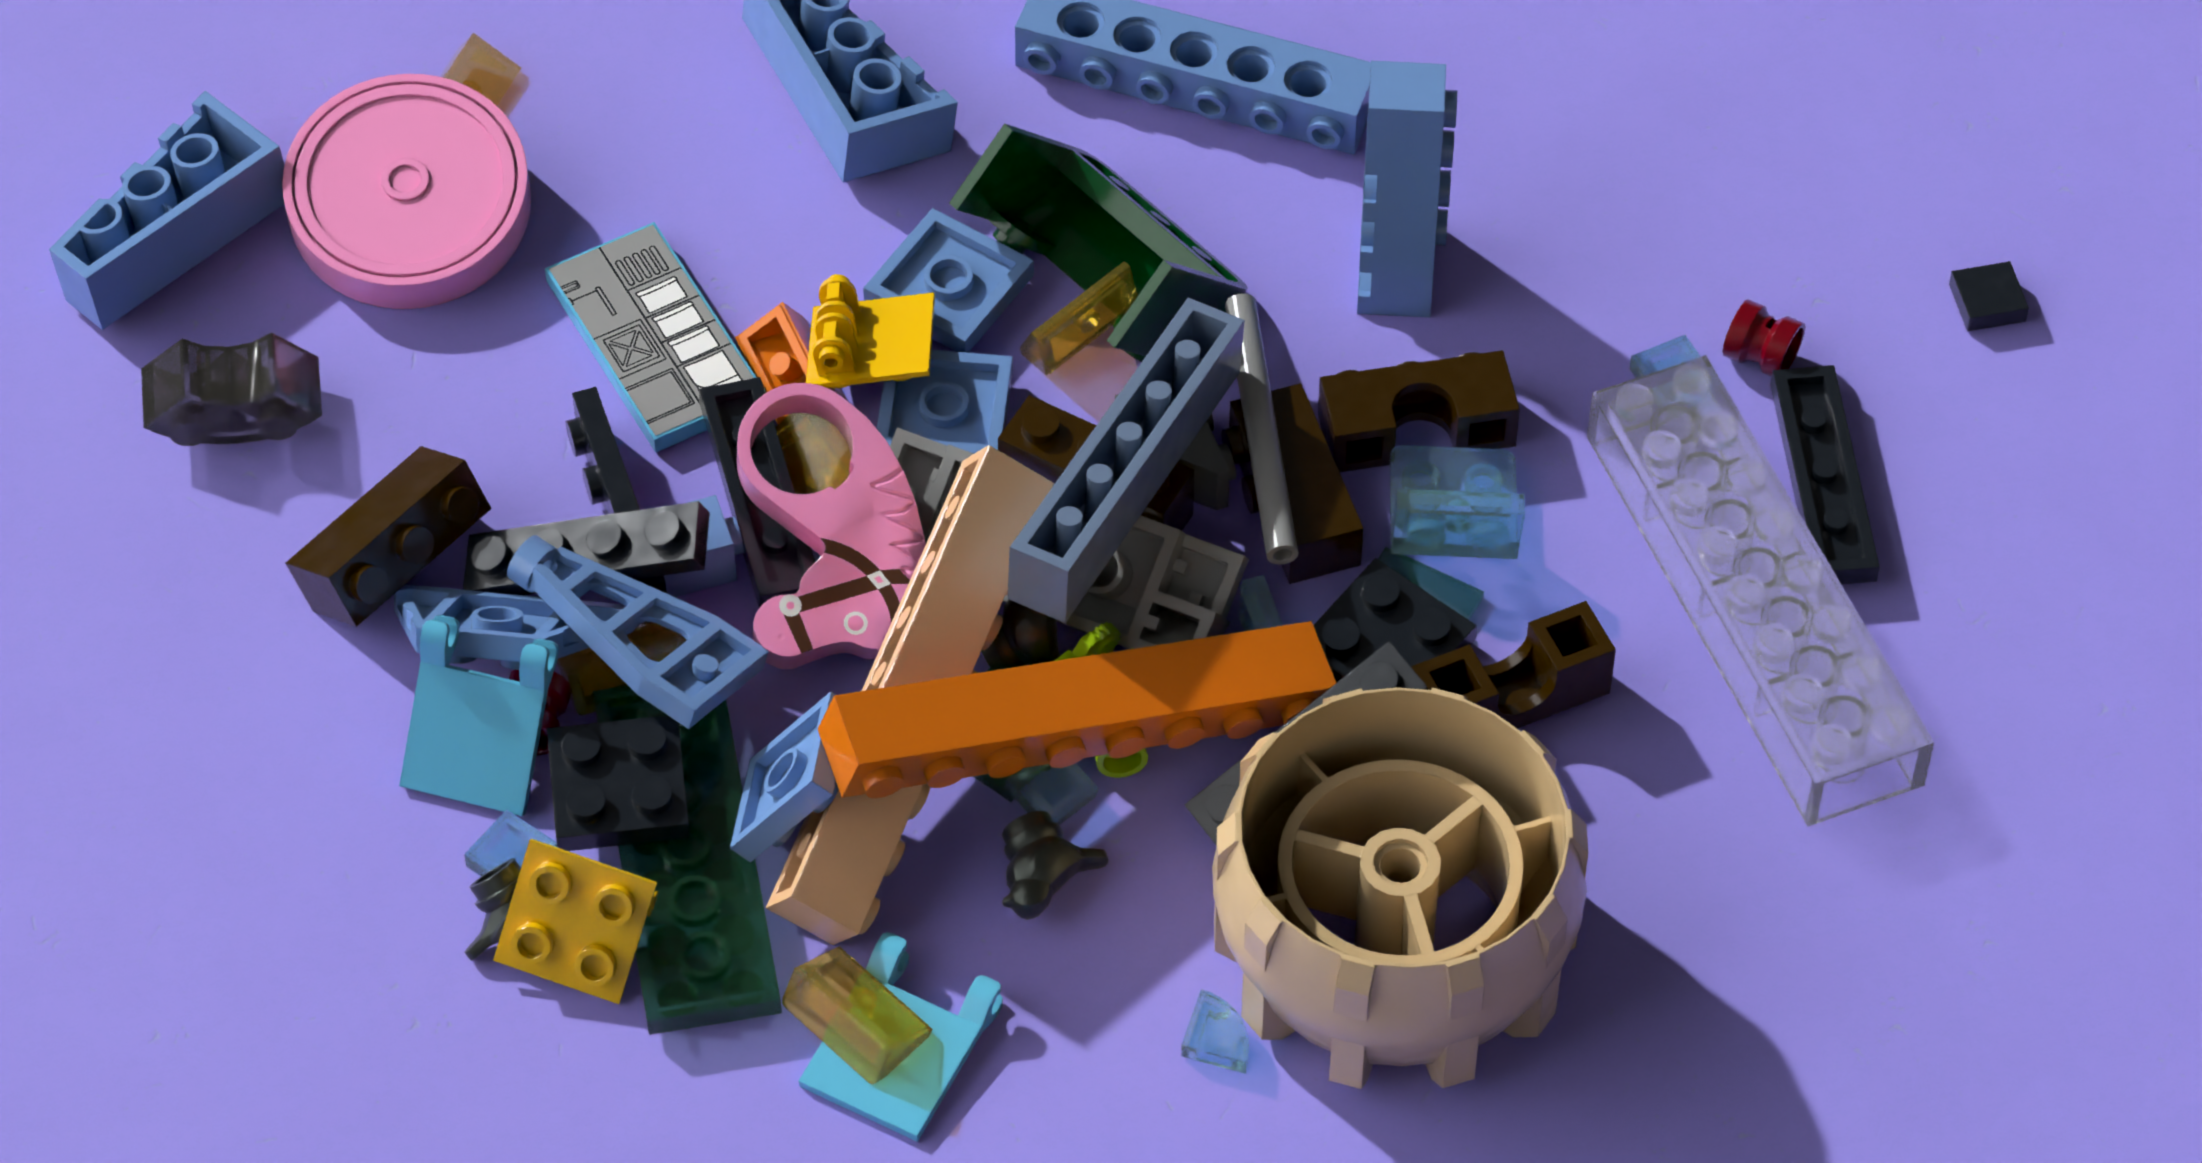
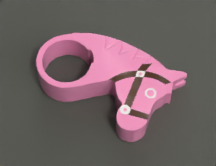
[737,383,926,669]

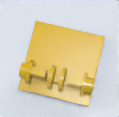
[806,274,935,388]
[493,839,658,1004]

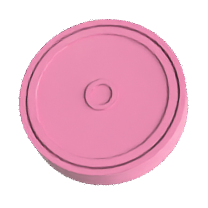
[282,74,531,309]

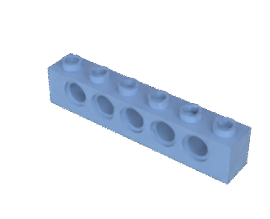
[1015,0,1371,155]

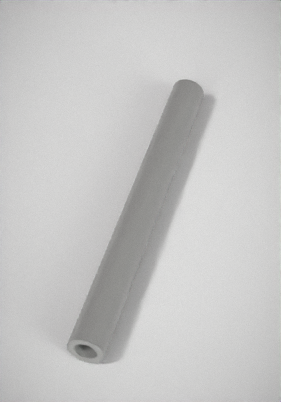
[1225,294,1299,565]

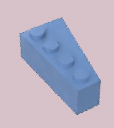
[742,0,958,183]
[1357,60,1458,318]
[49,91,284,330]

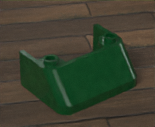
[949,123,1248,362]

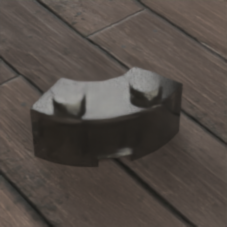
[141,333,322,446]

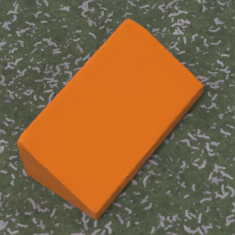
[735,302,847,431]

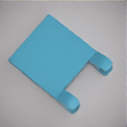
[399,615,559,816]
[799,932,1003,1142]

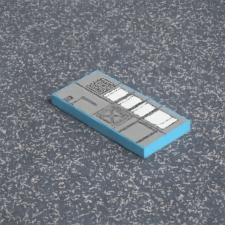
[545,222,766,453]

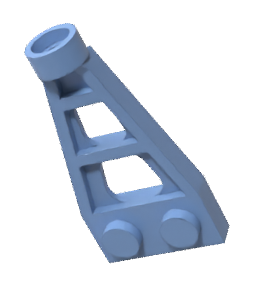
[507,535,769,729]

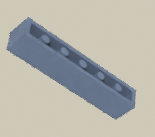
[1007,298,1245,623]

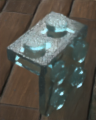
[1389,445,1525,559]

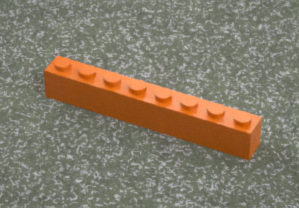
[817,621,1336,798]

